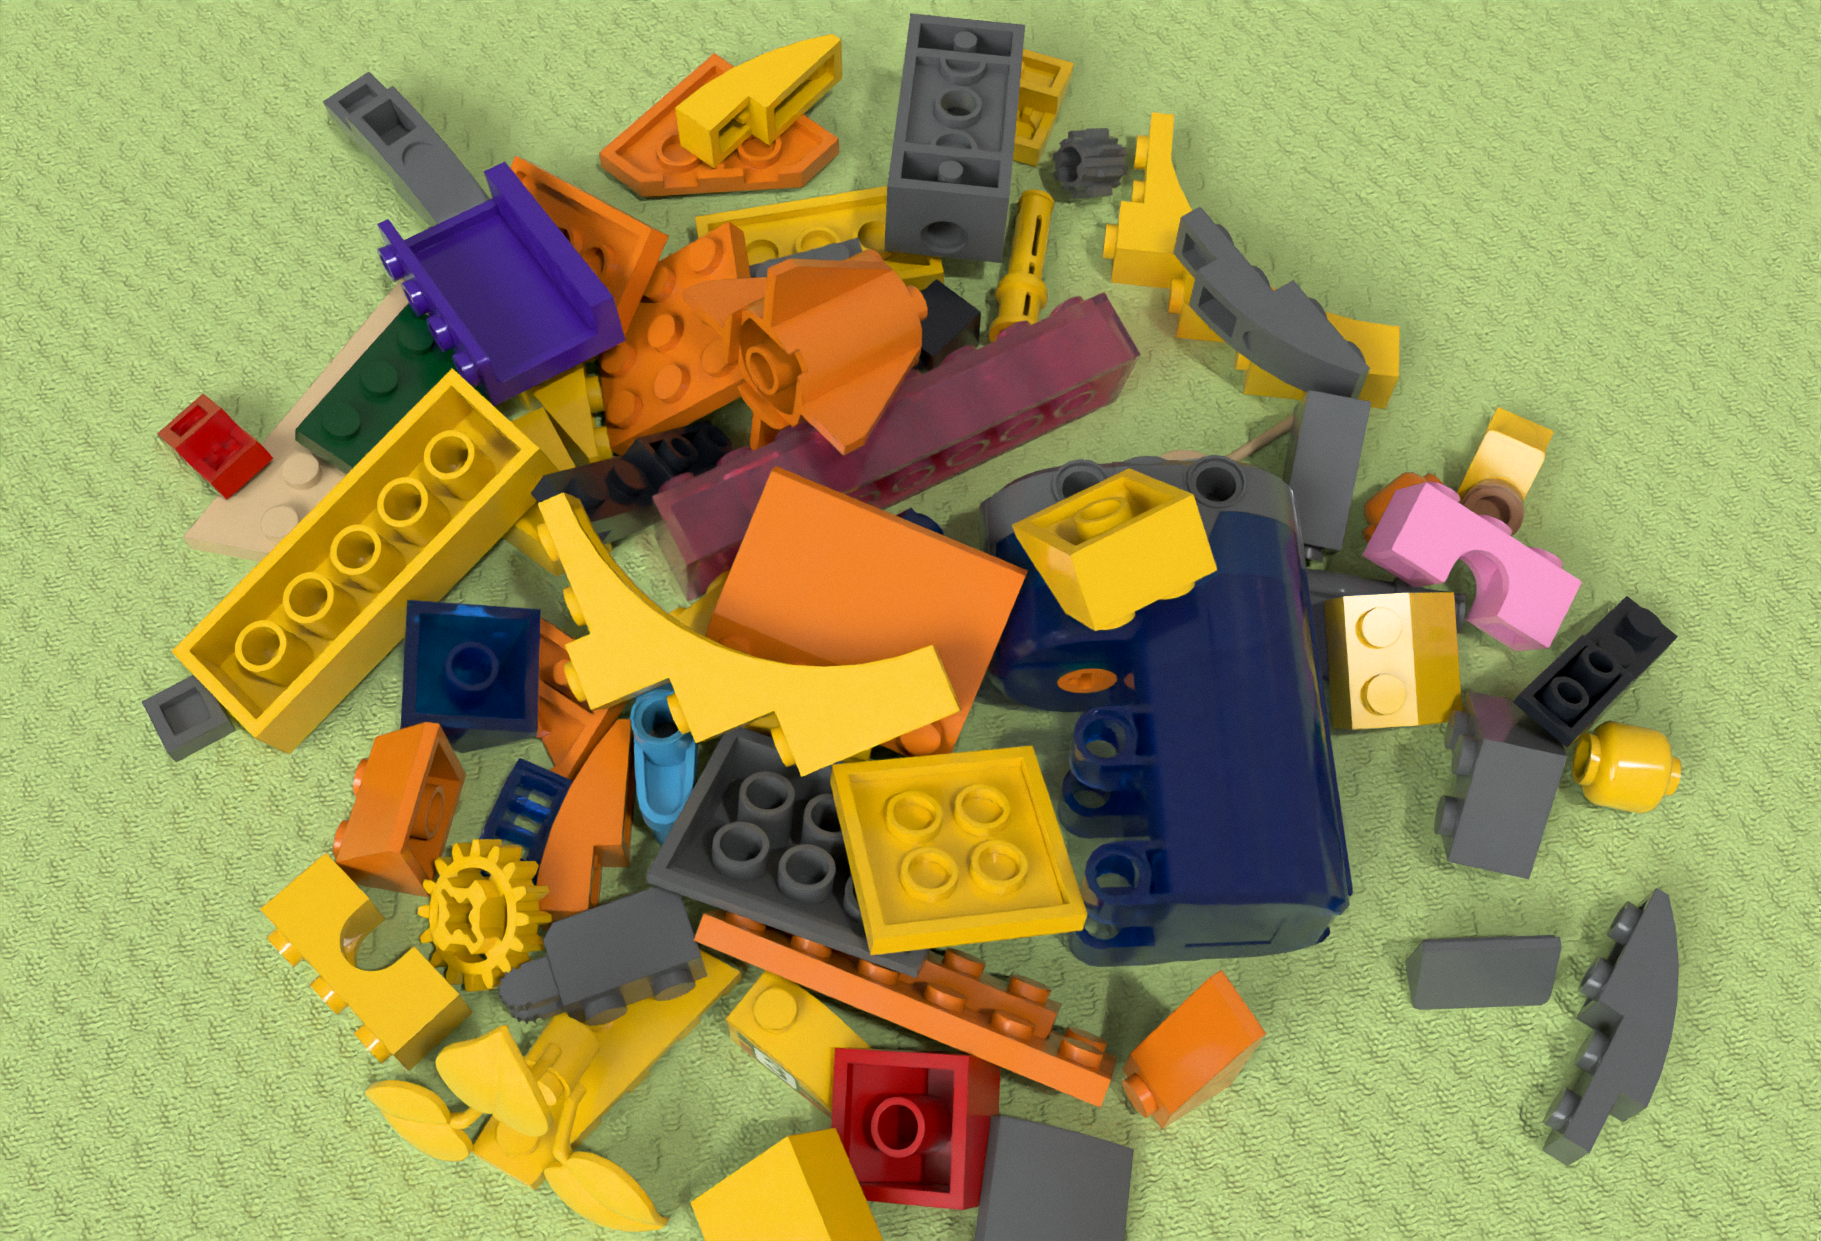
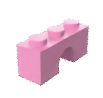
[1363,482,1582,651]

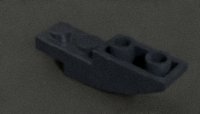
[531,421,746,544]
[1513,596,1678,748]

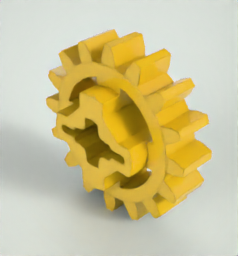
[418,839,552,992]

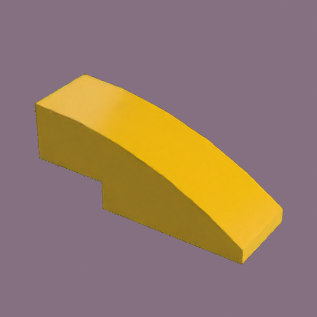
[675,34,843,169]

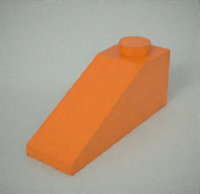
[1122,970,1266,1130]

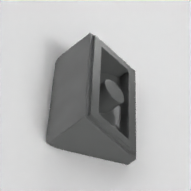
[1405,935,1562,1010]

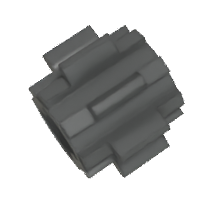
[1052,128,1128,199]

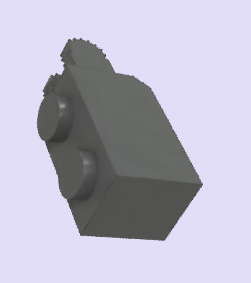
[497,886,708,1026]

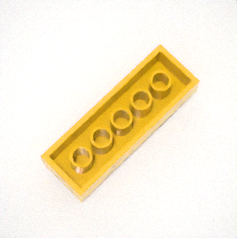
[171,369,559,754]

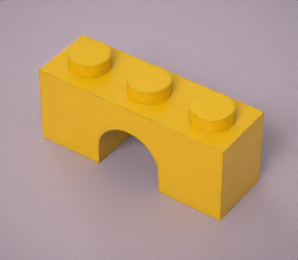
[260,853,473,1071]

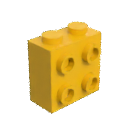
[690,1128,884,1241]

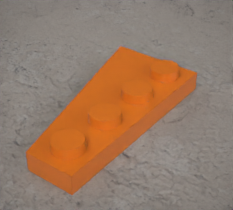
[510,155,669,347]

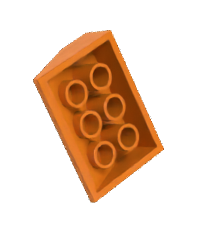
[705,466,1028,757]

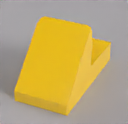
[1457,407,1554,504]

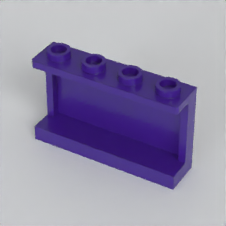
[377,162,626,406]

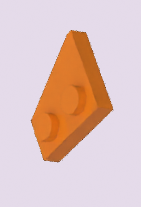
[500,614,629,786]

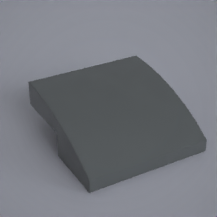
[974,1116,1134,1241]

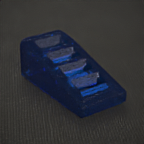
[479,758,573,886]

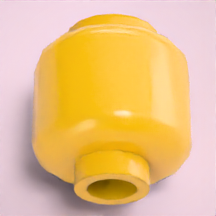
[1572,721,1681,814]

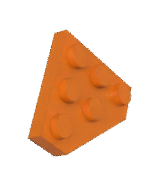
[599,53,839,197]

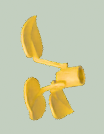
[365,1015,670,1232]

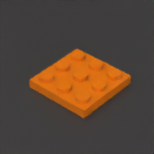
[598,221,751,456]

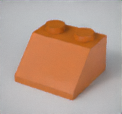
[333,722,466,898]

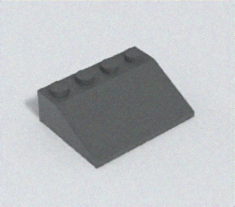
[647,727,932,978]

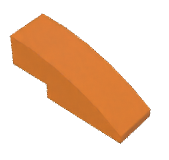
[536,719,636,931]

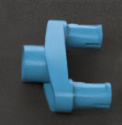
[630,682,698,845]

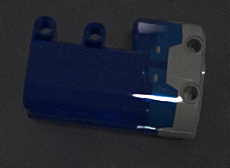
[978,455,1354,967]

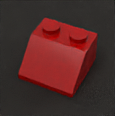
[831,1048,1000,1210]

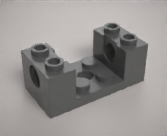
[884,13,1025,263]

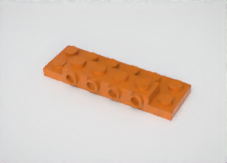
[693,908,1117,1108]

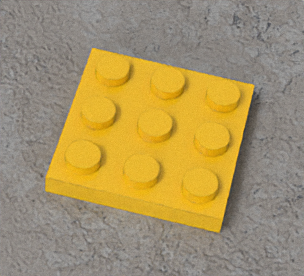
[830,745,1087,955]

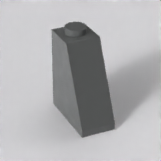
[1282,390,1371,563]

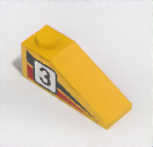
[725,970,873,1118]

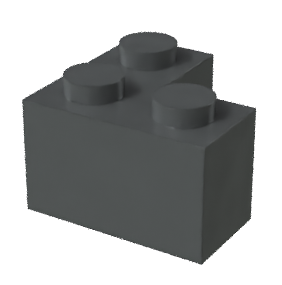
[1434,691,1567,879]

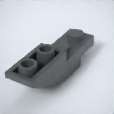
[323,72,490,227]
[1173,207,1370,399]
[1542,888,1679,1166]

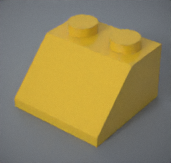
[1012,468,1217,631]
[1324,592,1462,730]

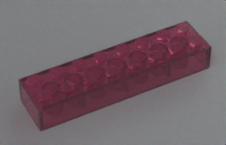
[652,292,1141,602]

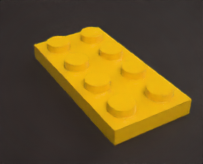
[694,186,944,290]

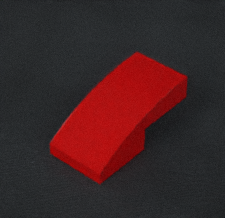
[157,394,273,500]

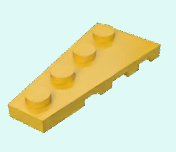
[471,949,742,1191]

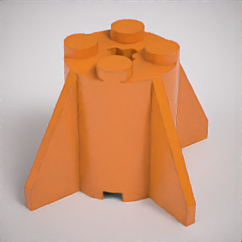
[683,249,928,464]

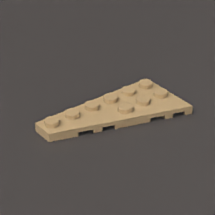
[183,278,430,562]

